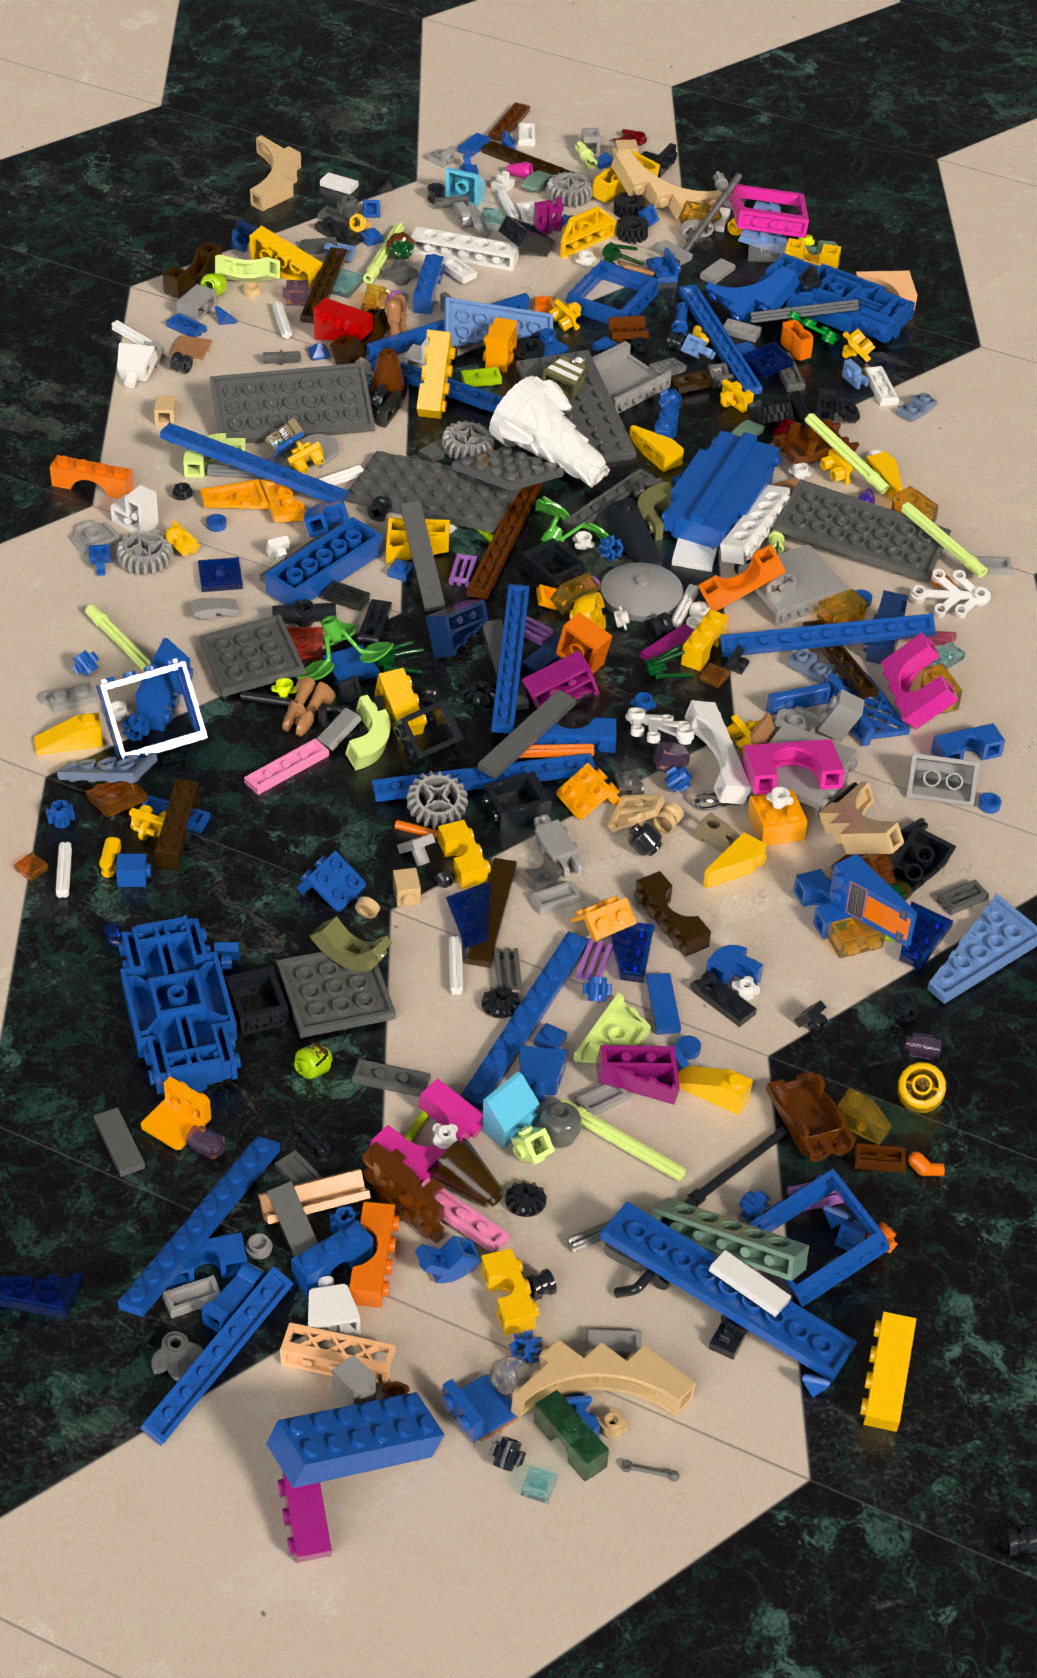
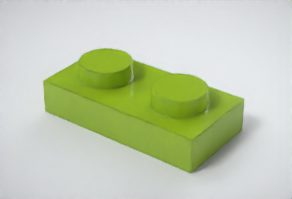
[461,367,502,387]

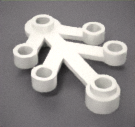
[909,569,991,619]
[625,707,694,745]

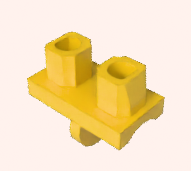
[548,299,581,332]
[842,329,875,362]
[720,379,754,413]
[287,440,325,474]
[820,449,855,485]
[163,520,200,557]
[727,714,760,755]
[129,804,166,841]

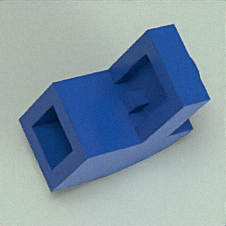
[304,499,350,538]
[706,945,763,986]
[415,1235,482,1283]

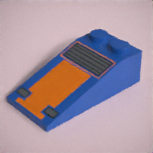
[829,854,917,947]

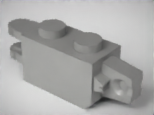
[534,814,583,878]

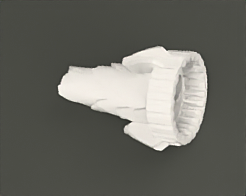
[489,376,610,488]

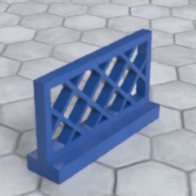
[825,674,910,746]

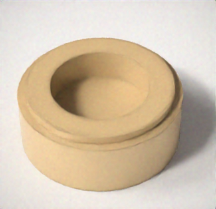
[243,282,262,298]
[355,897,380,919]

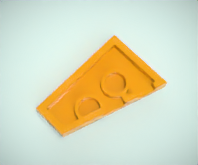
[200,479,268,509]

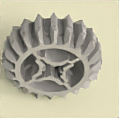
[547,172,593,207]
[442,420,495,461]
[117,530,173,576]
[406,771,468,829]

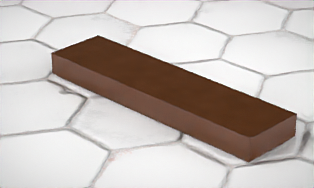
[488,102,530,141]

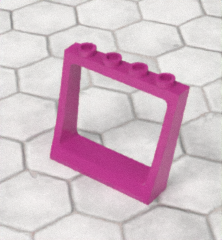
[729,184,809,238]

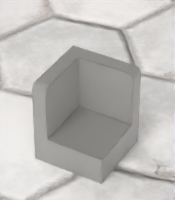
[581,128,601,154]

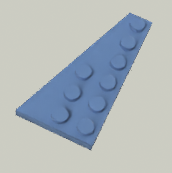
[738,200,787,255]
[444,297,553,347]
[927,893,1037,1004]

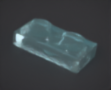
[924,642,965,676]

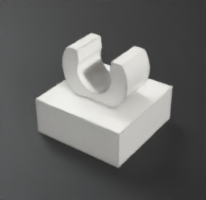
[491,170,515,192]
[266,536,290,562]

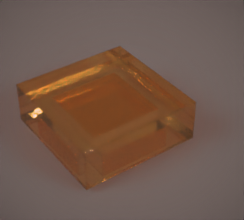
[700,663,730,688]
[14,852,48,881]

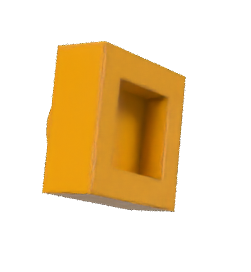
[536,584,560,610]

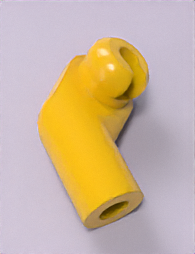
[692,326,709,346]

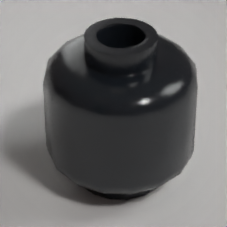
[628,822,662,856]

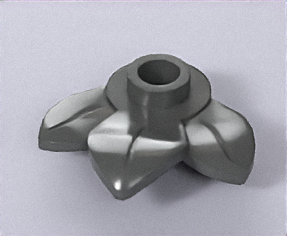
[382,259,418,286]
[151,1331,203,1382]

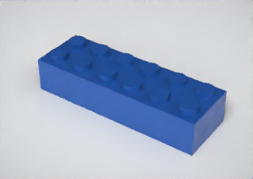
[265,517,383,605]
[266,1392,445,1488]

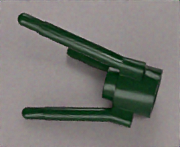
[602,242,643,265]
[377,640,424,674]
[645,643,693,680]

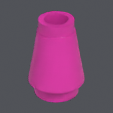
[507,162,533,179]

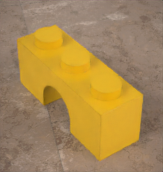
[785,238,841,269]
[681,609,729,671]
[438,820,491,890]
[481,1248,539,1336]

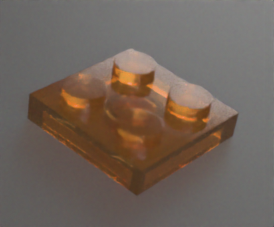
[86,781,148,817]

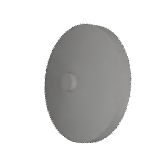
[600,562,683,622]

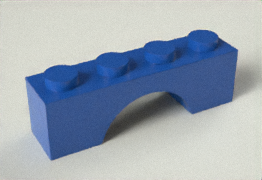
[413,254,444,315]
[528,715,616,753]

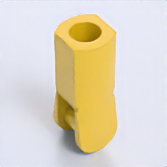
[99,837,121,878]

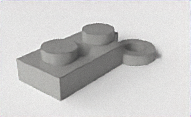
[39,683,97,713]

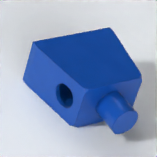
[519,1045,567,1103]

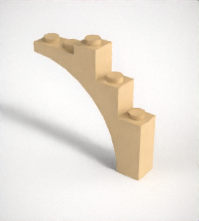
[250,136,301,211]
[611,150,722,221]
[819,781,904,854]
[511,1339,696,1418]

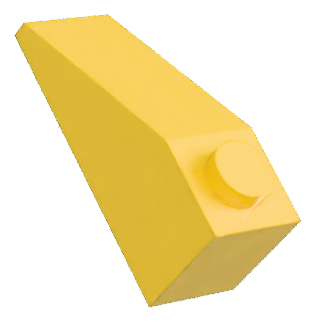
[629,425,684,472]
[866,451,902,505]
[34,712,103,755]
[703,832,767,888]
[678,1066,753,1115]

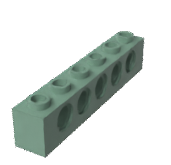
[652,1197,809,1281]

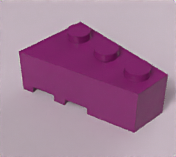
[522,650,600,709]
[596,1045,680,1105]
[277,1471,332,1563]

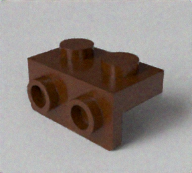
[608,315,649,342]

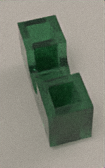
[533,1390,609,1482]

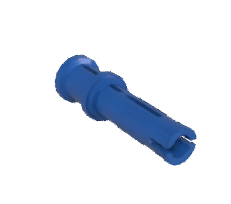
[671,302,688,336]

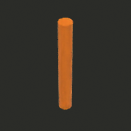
[395,820,438,840]

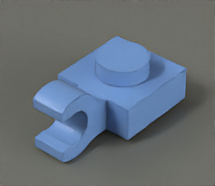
[323,243,356,262]
[681,334,716,360]
[842,359,869,389]

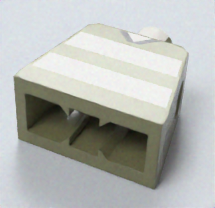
[542,356,586,399]

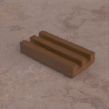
[854,1143,906,1173]

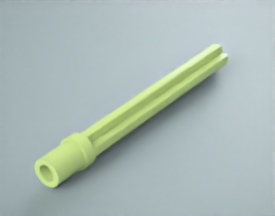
[363,222,405,284]
[805,413,890,494]
[901,502,988,578]
[85,604,152,672]
[560,1098,687,1181]

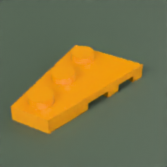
[260,479,307,523]

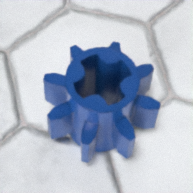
[658,388,682,409]
[598,535,624,561]
[72,650,100,676]
[122,713,150,741]
[665,765,693,793]
[46,800,75,828]
[583,977,612,1002]
[739,1190,772,1222]
[329,1206,361,1233]
[508,1330,543,1365]

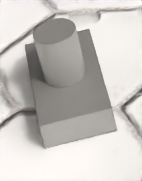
[397,833,435,867]

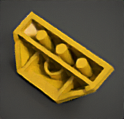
[560,206,616,259]

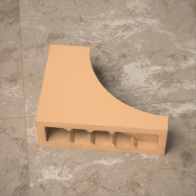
[856,271,917,310]

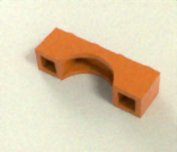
[50,455,134,499]
[698,544,786,611]
[349,1202,400,1308]

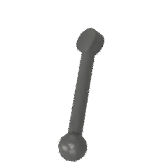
[621,1460,680,1482]

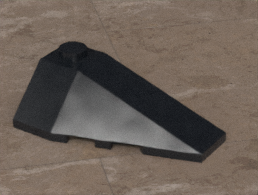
[593,498,662,566]
[892,825,956,893]

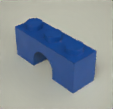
[931,723,1005,761]
[794,869,852,940]
[291,1221,373,1296]
[162,1232,247,1289]

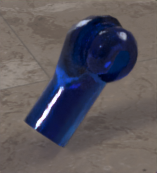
[103,922,122,948]

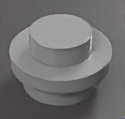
[246,1233,272,1259]

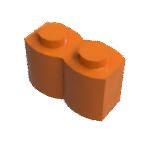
[780,319,814,360]

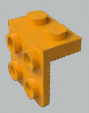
[556,763,620,820]
[570,896,637,941]
[141,1076,211,1150]

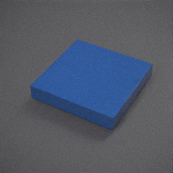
[323,645,379,683]

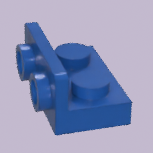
[646,248,681,284]

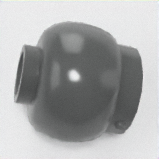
[539,1102,582,1148]

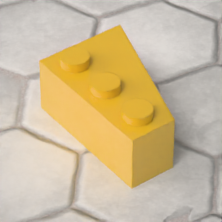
[386,517,450,565]
[374,668,427,740]

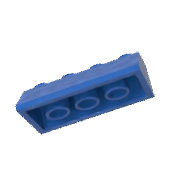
[135,638,193,731]

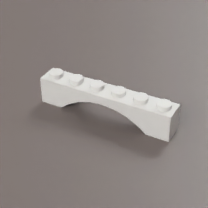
[685,700,752,804]

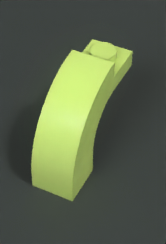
[215,255,280,282]
[183,433,246,478]
[345,695,391,770]

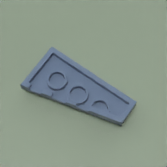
[57,752,158,783]

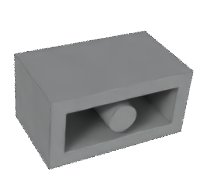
[176,284,217,322]
[817,689,865,742]
[332,1354,376,1407]

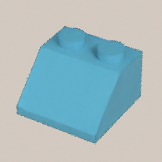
[445,167,485,207]
[482,1071,540,1148]

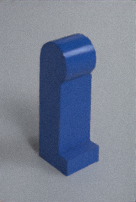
[201,1262,267,1332]

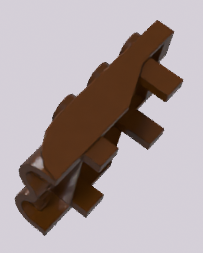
[772,419,859,464]
[766,1071,856,1162]
[362,1142,444,1244]

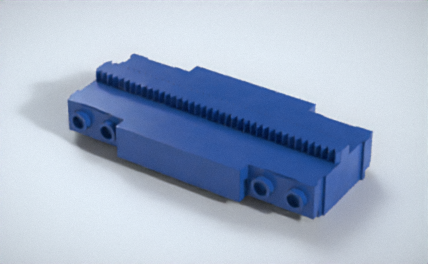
[759,253,915,343]
[661,431,781,550]
[118,915,241,1095]

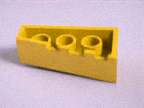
[592,150,660,203]
[249,226,323,288]
[417,329,456,419]
[860,1312,916,1432]

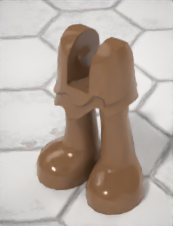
[382,294,408,339]
[282,677,335,737]

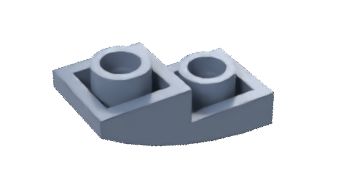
[896,393,937,422]
[787,649,836,684]

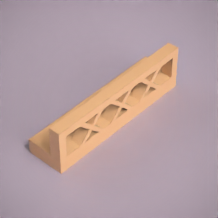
[258,1168,371,1224]
[280,1323,396,1387]

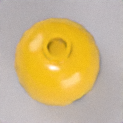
[570,592,606,630]

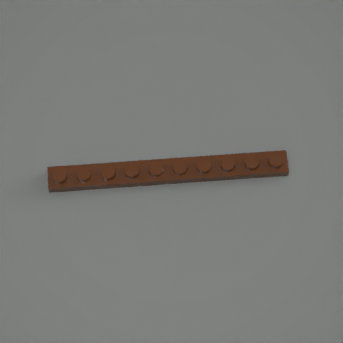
[467,482,544,599]

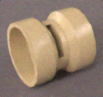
[653,802,684,834]

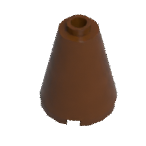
[369,348,407,403]

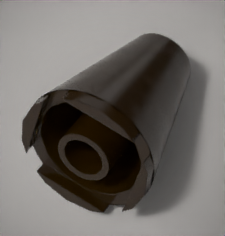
[430,1137,503,1208]

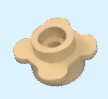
[597,1408,629,1439]

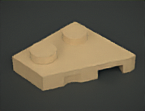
[608,794,665,832]

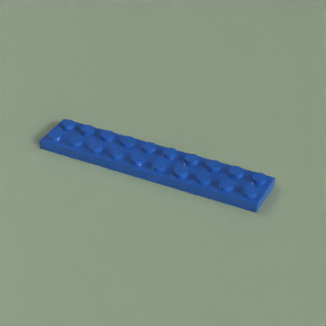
[599,1201,857,1382]

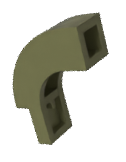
[637,482,673,541]
[310,916,392,972]

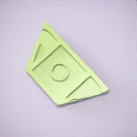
[573,992,651,1063]

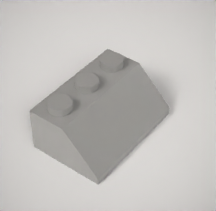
[906,753,980,807]

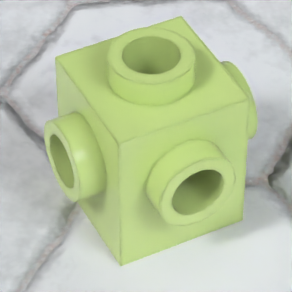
[511,1125,555,1164]

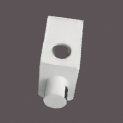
[117,343,158,388]
[308,1276,361,1335]

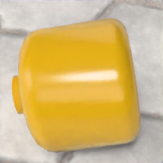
[898,1062,946,1113]

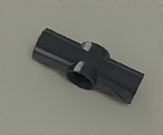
[272,599,337,628]

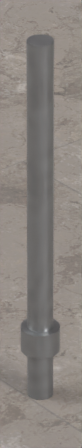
[683,173,742,252]

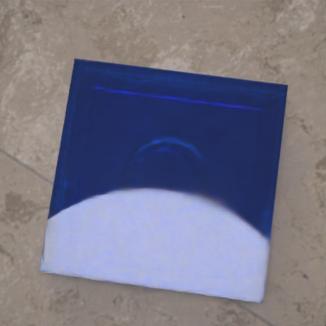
[743,341,794,379]
[198,557,243,592]

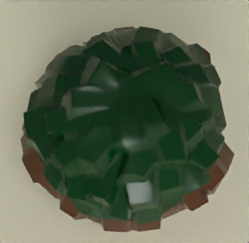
[386,232,415,260]

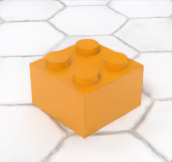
[483,317,518,373]
[748,790,808,846]

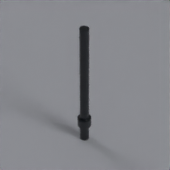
[240,691,358,714]
[683,1127,788,1207]

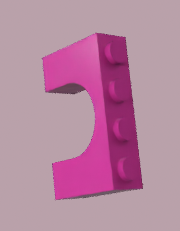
[881,633,958,730]
[742,739,844,795]
[370,1078,483,1183]

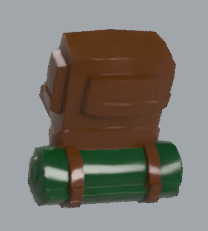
[860,854,913,901]

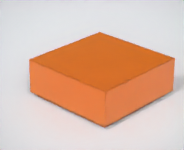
[534,296,553,312]

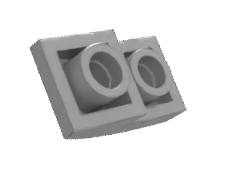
[191,598,239,620]

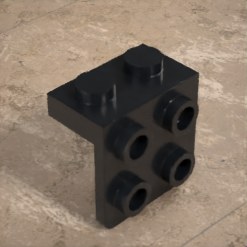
[641,143,677,178]

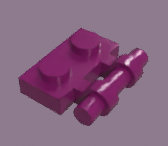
[533,197,564,235]

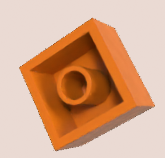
[556,612,613,674]

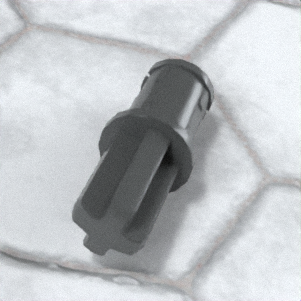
[435,195,470,209]
[263,350,301,365]

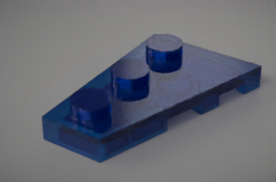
[446,881,492,948]
[899,901,953,970]
[610,922,654,983]
[0,1273,83,1319]

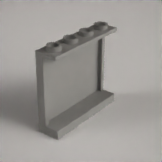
[592,341,671,413]
[738,544,848,626]
[746,722,858,819]

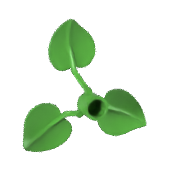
[535,496,609,543]
[297,615,394,680]

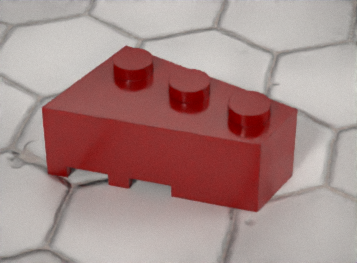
[313,298,373,341]

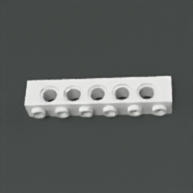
[411,226,519,271]
[720,485,791,565]

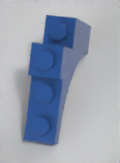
[705,266,800,323]

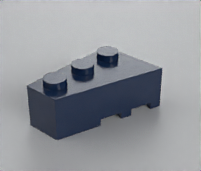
[863,590,909,665]
[426,599,488,658]

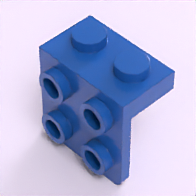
[296,850,366,912]
[441,1375,517,1443]

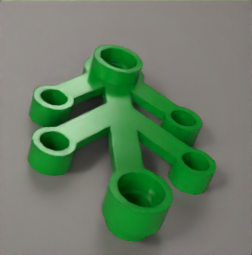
[785,306,839,345]

